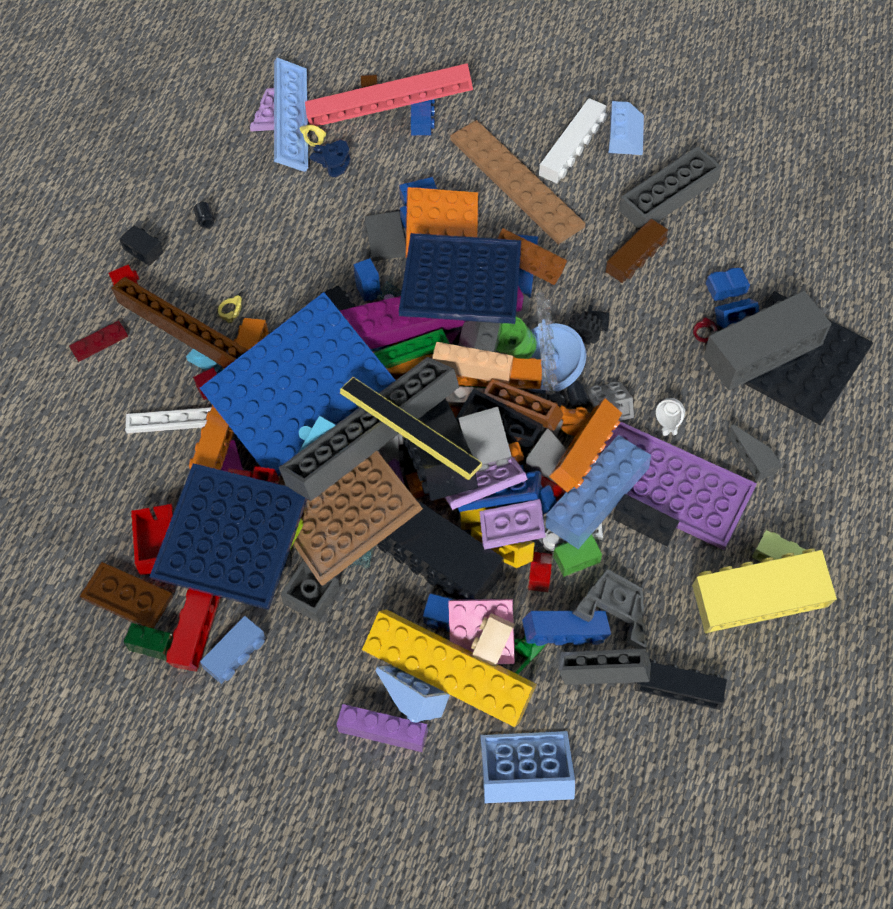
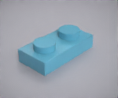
[186,349,224,374]

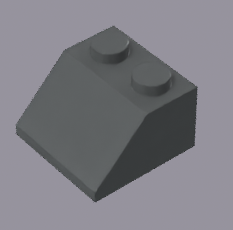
[458,321,501,352]

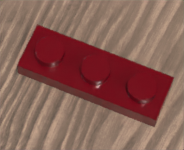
[69,320,128,362]

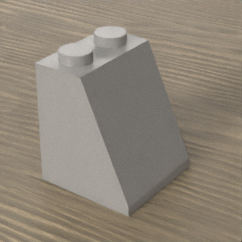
[459,407,512,472]
[525,429,566,483]

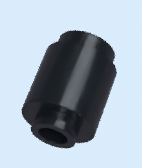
[193,202,215,228]
[566,381,590,409]

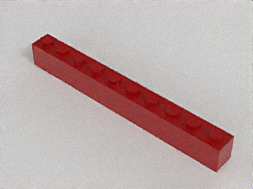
[166,468,253,672]

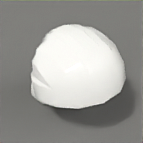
[656,398,685,436]

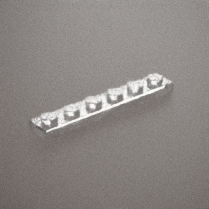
[536,292,558,395]

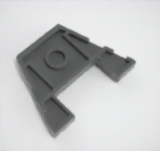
[572,569,647,649]

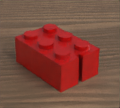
[131,504,174,575]

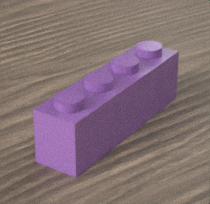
[337,704,428,752]

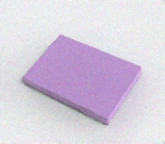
[480,499,546,549]

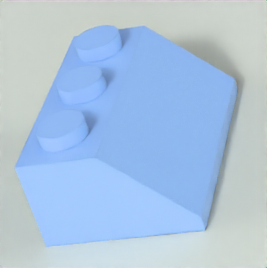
[609,101,644,155]

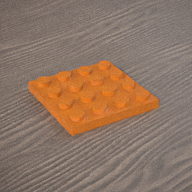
[405,187,478,258]

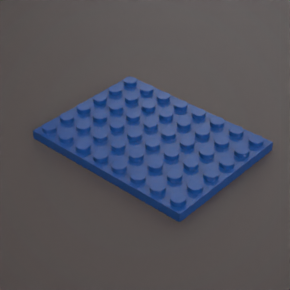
[200,292,396,476]

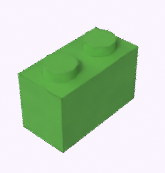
[553,534,602,577]

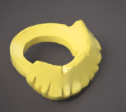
[300,125,326,147]
[218,295,242,323]

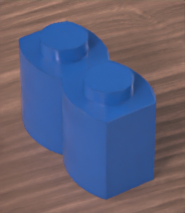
[706,268,750,301]

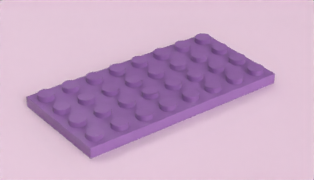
[590,422,757,550]

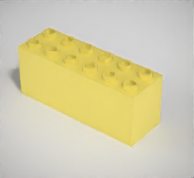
[692,548,837,633]

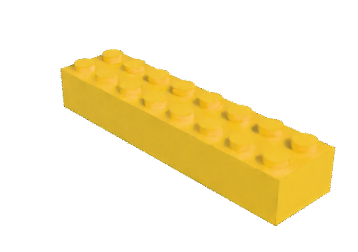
[362,609,537,727]

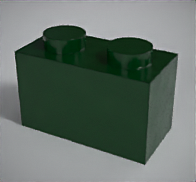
[123,623,173,661]

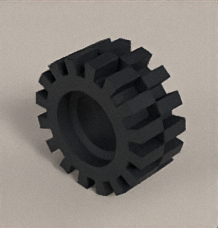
[568,313,602,345]

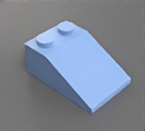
[376,665,450,722]

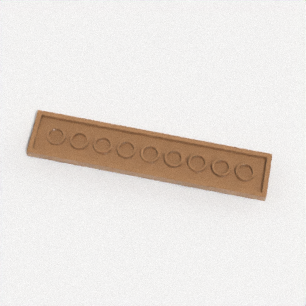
[450,120,586,244]

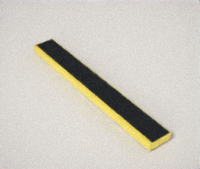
[340,377,482,480]

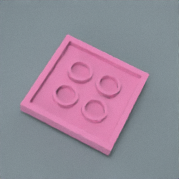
[449,599,515,664]

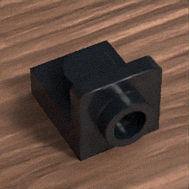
[584,305,610,331]

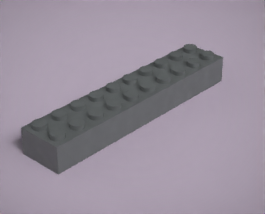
[279,357,459,501]

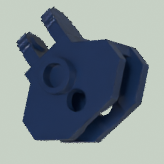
[309,140,351,178]

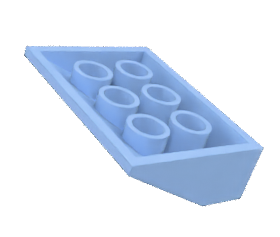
[481,731,575,803]

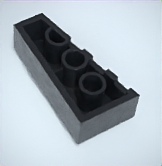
[455,388,543,448]

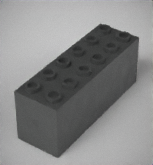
[703,291,832,391]

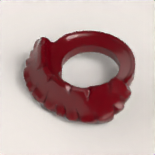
[693,317,719,343]

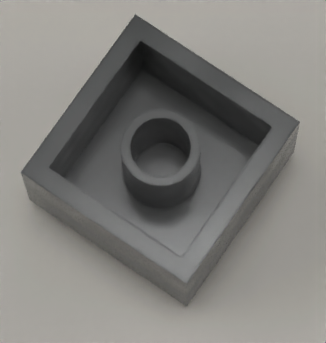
[280,561,340,623]

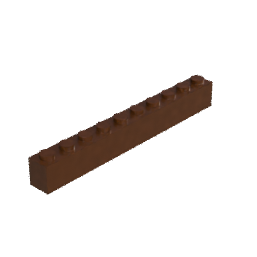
[111,277,248,368]

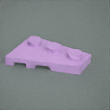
[250,88,274,131]

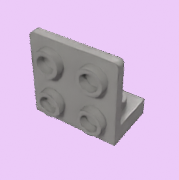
[586,381,634,421]

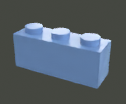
[200,616,265,684]

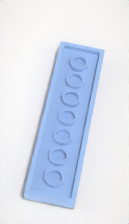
[274,58,308,172]

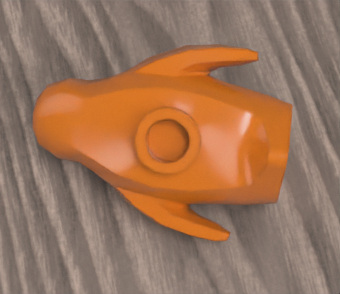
[560,405,590,436]

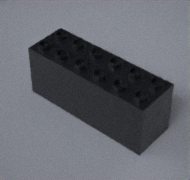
[402,398,478,501]
[377,499,504,600]

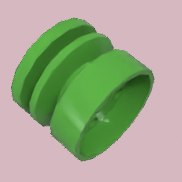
[496,317,537,359]

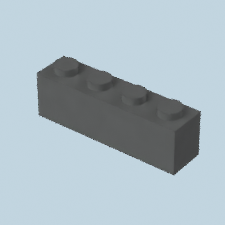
[559,649,651,685]

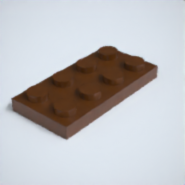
[80,562,173,629]

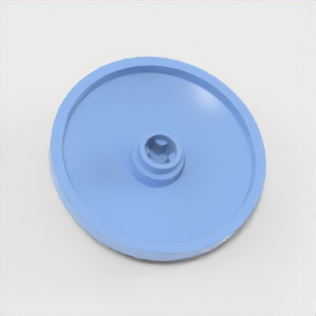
[528,323,586,394]

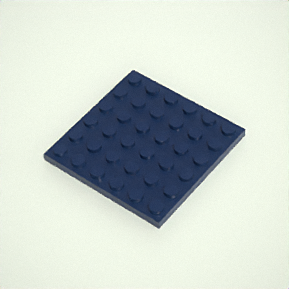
[399,233,521,324]
[149,463,307,610]

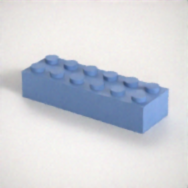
[546,435,651,549]

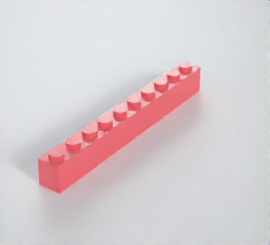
[305,63,473,126]

